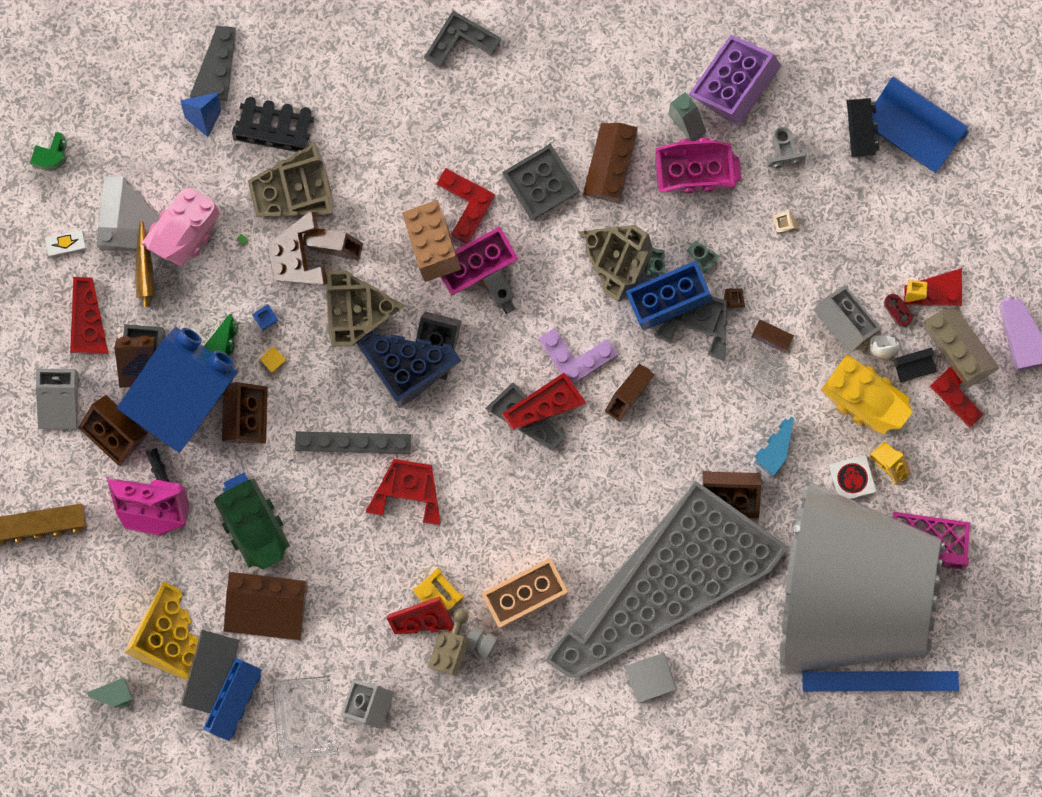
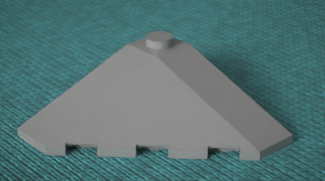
[96,176,159,252]

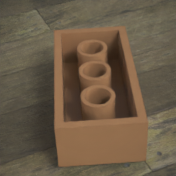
[402,200,461,282]

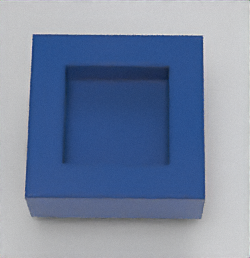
[252,304,279,331]

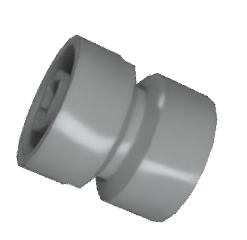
[467,624,498,660]

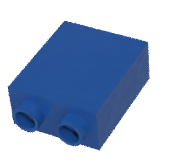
[116,327,238,453]

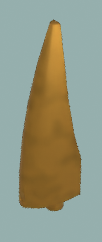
[135,221,155,307]

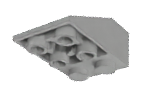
[36,369,79,429]

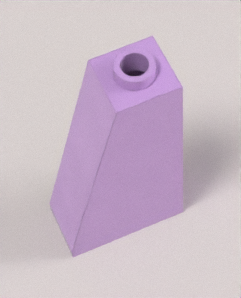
[999,297,1042,371]

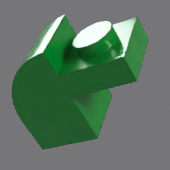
[30,131,67,171]

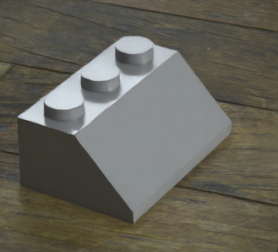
[813,285,882,353]

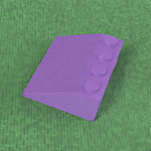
[689,35,781,126]

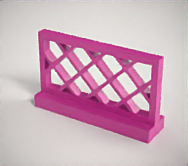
[892,512,970,570]

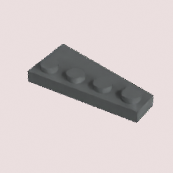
[190,26,236,101]
[485,382,566,451]

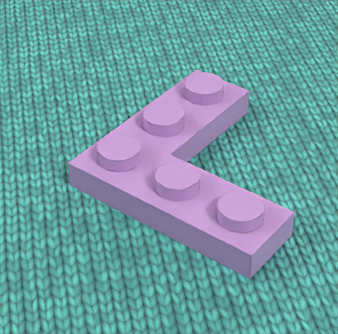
[538,328,618,384]

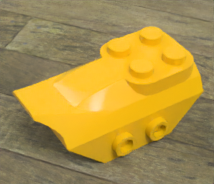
[821,354,913,435]

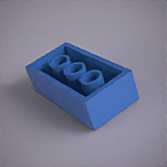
[626,261,714,331]

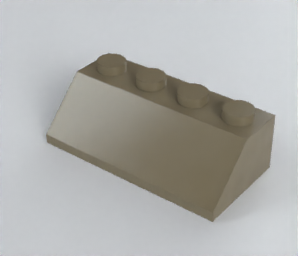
[924,308,999,389]

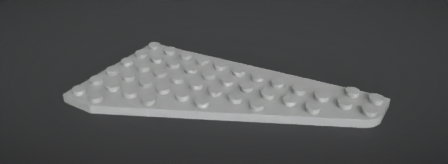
[544,480,788,677]

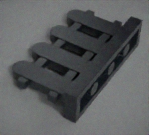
[232,97,314,152]

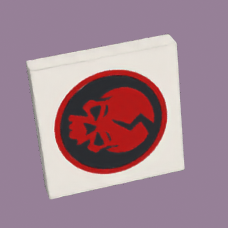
[828,455,876,499]

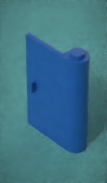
[873,76,969,173]

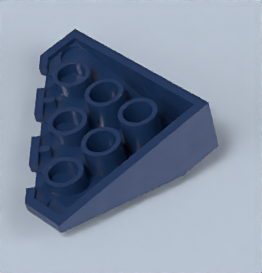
[356,331,461,408]

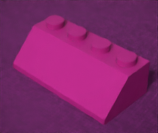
[439,226,519,296]

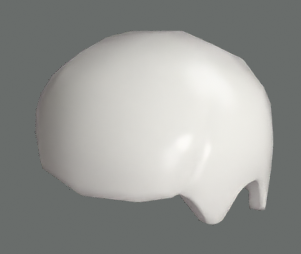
[869,335,899,359]

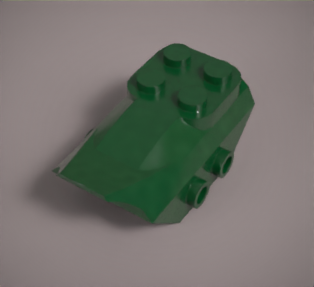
[213,479,290,570]

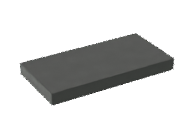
[180,630,239,713]

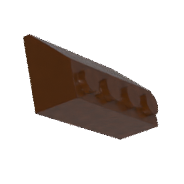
[583,123,638,204]

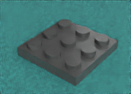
[502,144,580,221]

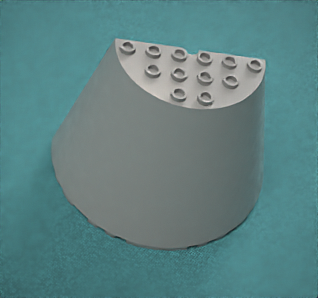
[780,482,945,674]

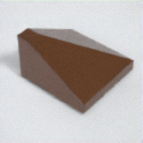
[724,288,745,309]

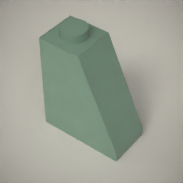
[668,92,706,141]

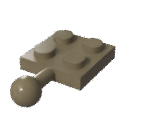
[427,609,470,676]

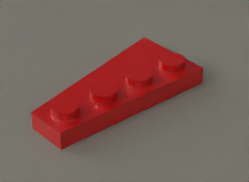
[502,372,586,431]

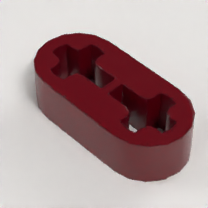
[884,294,913,327]

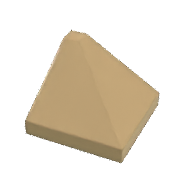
[773,210,799,234]

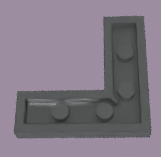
[424,11,501,68]

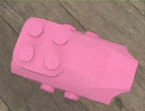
[141,188,220,266]

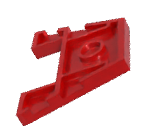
[366,459,441,525]

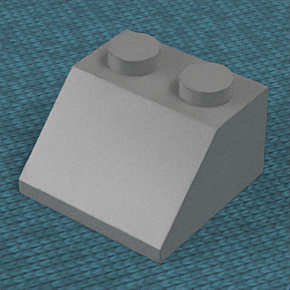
[341,679,394,729]

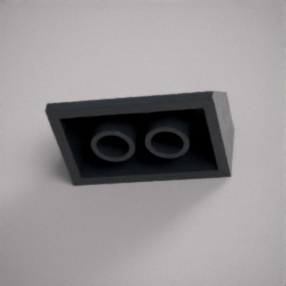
[846,98,880,157]

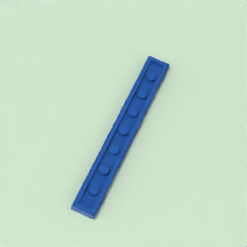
[802,671,959,691]

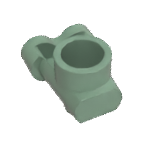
[686,240,719,273]
[644,247,665,278]

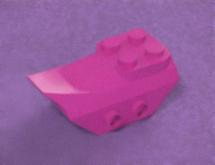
[655,138,741,194]
[106,476,189,536]

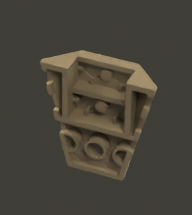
[248,142,333,217]

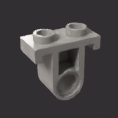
[767,126,807,169]

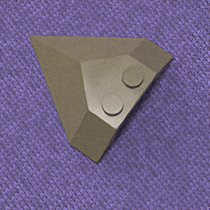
[578,225,653,302]
[326,270,406,347]

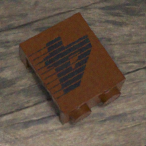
[114,335,155,388]

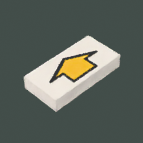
[45,230,86,257]

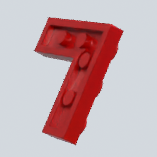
[436,168,495,244]
[929,367,984,428]

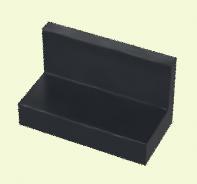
[893,347,937,383]

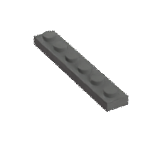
[295,431,411,454]

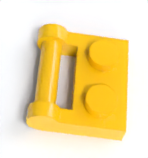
[413,568,464,611]

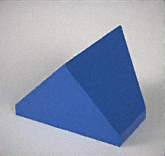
[180,93,221,137]

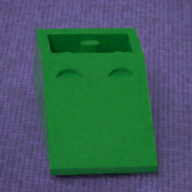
[204,314,238,356]

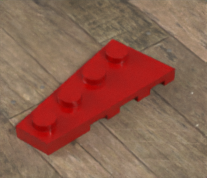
[70,277,109,354]

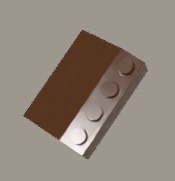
[223,572,308,640]

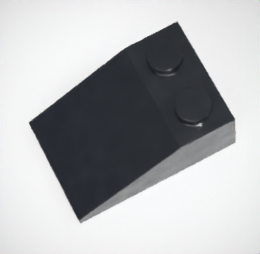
[415,311,462,380]

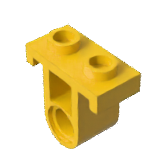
[870,442,911,485]

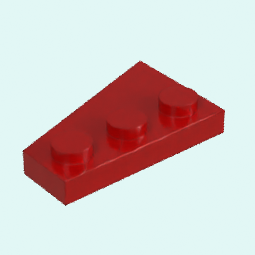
[904,268,962,306]
[387,596,454,634]

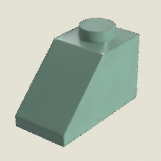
[87,678,134,709]

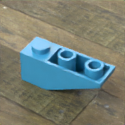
[754,416,794,477]

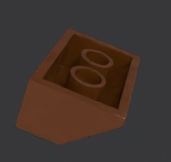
[222,382,268,444]
[78,395,148,466]
[702,471,761,518]

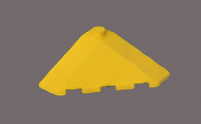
[124,581,198,681]

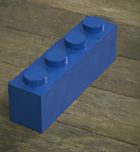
[203,658,262,741]

